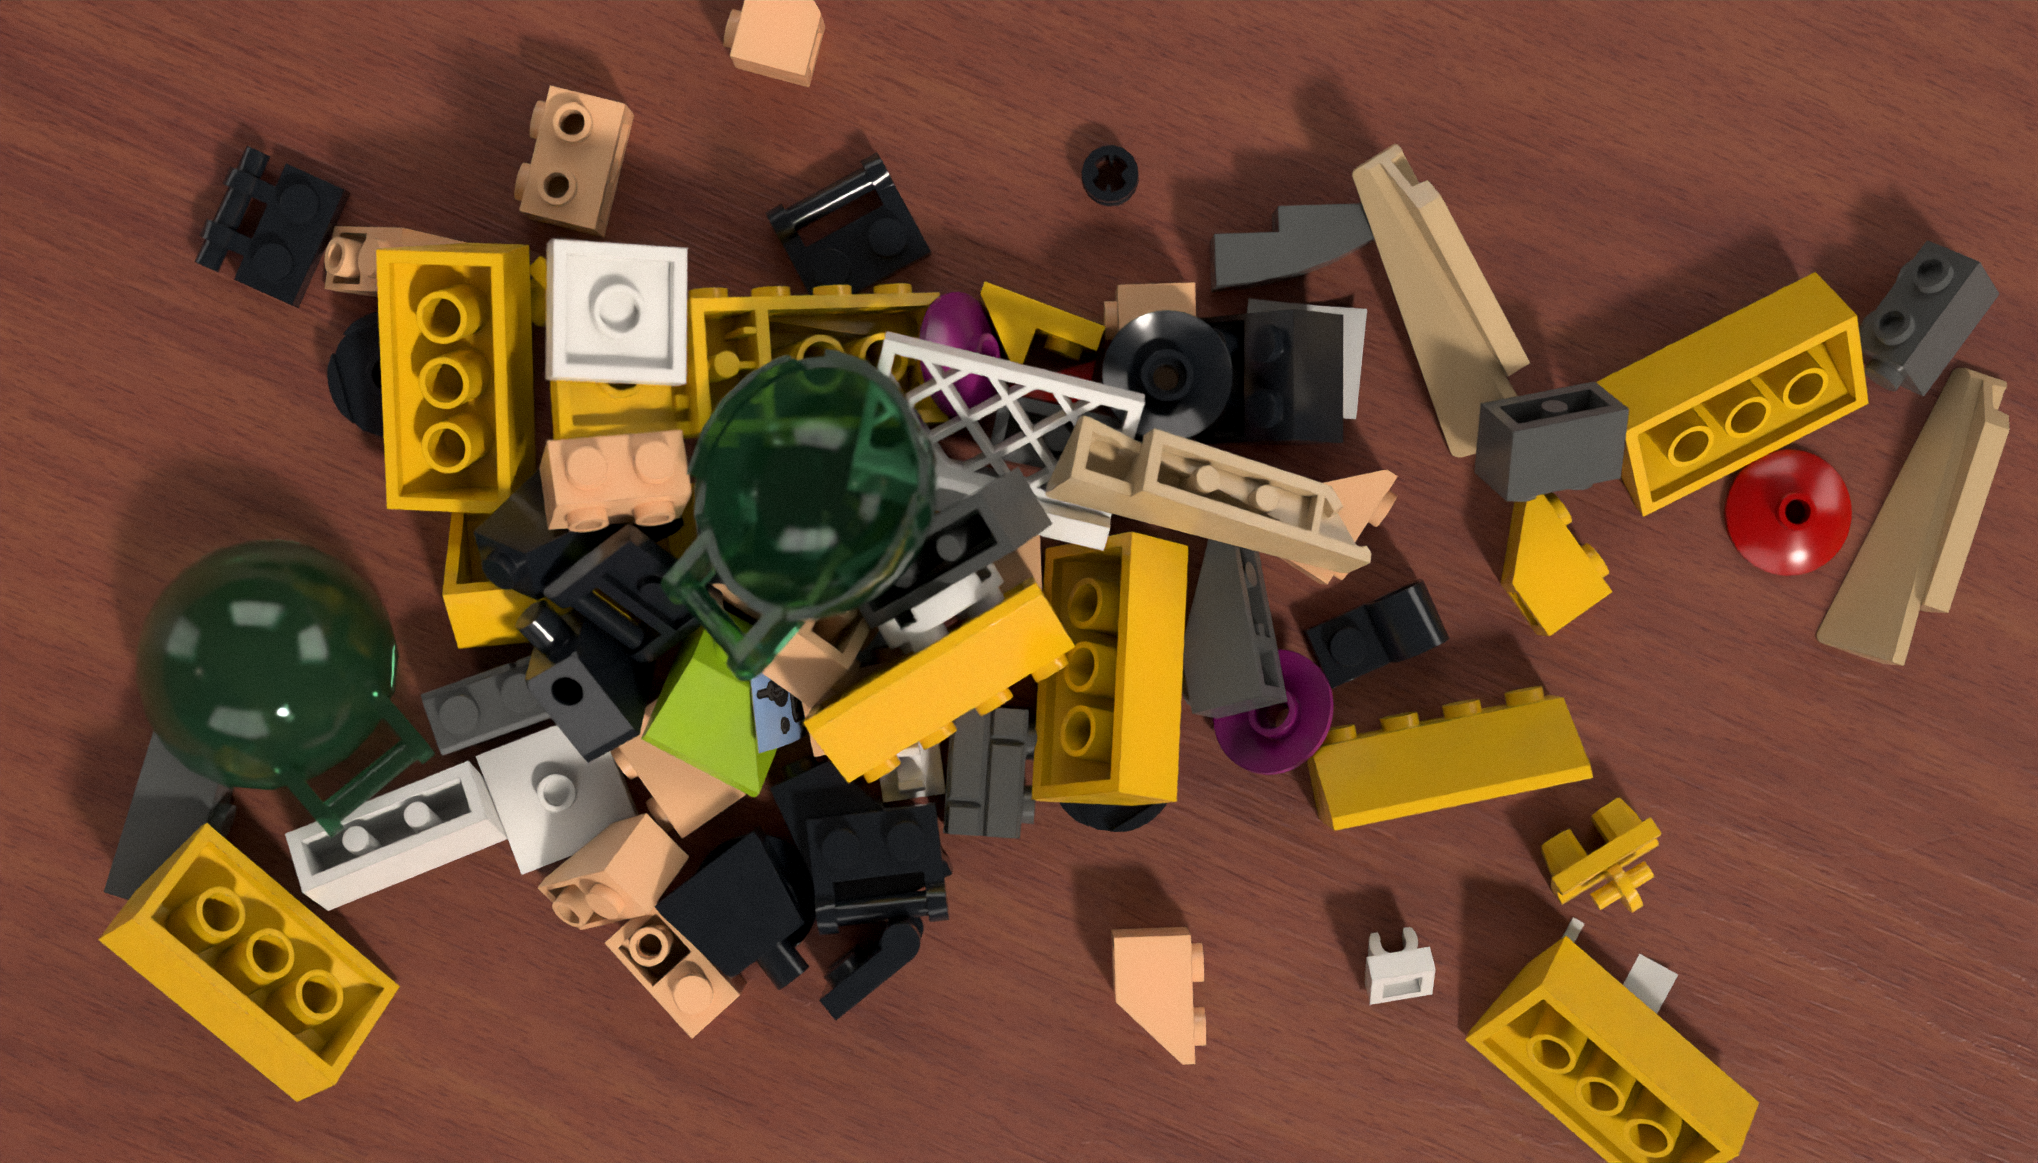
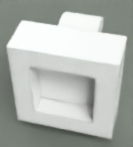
[880,741,946,803]
[1365,927,1436,1005]

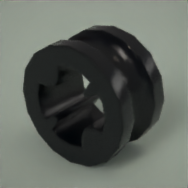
[1082,145,1139,207]

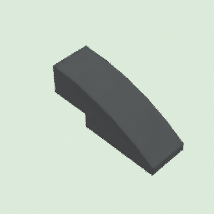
[1210,203,1375,292]

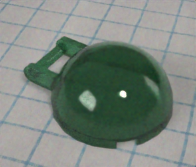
[661,349,939,681]
[135,539,435,839]

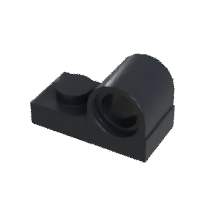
[1303,579,1450,689]

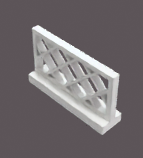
[848,331,1145,551]

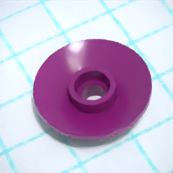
[919,292,1000,418]
[1213,649,1333,775]

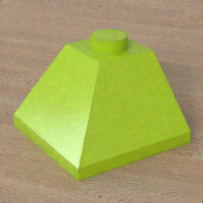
[641,610,777,798]

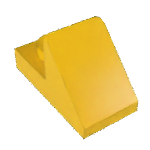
[980,282,1106,365]

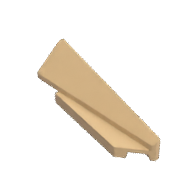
[1352,143,1530,457]
[1816,368,2010,666]
[1045,415,1372,573]

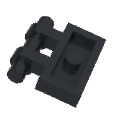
[194,146,350,308]

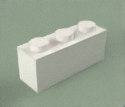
[285,761,508,911]

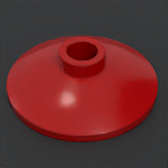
[1724,449,1852,576]

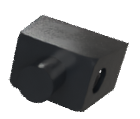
[516,600,656,763]
[654,825,809,991]

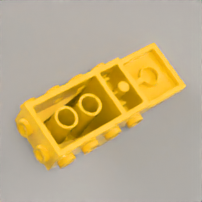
[545,283,949,450]

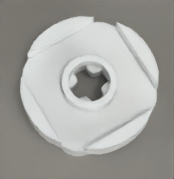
[877,563,1005,655]

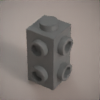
[1859,240,1999,397]

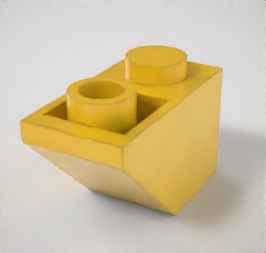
[1500,492,1612,637]

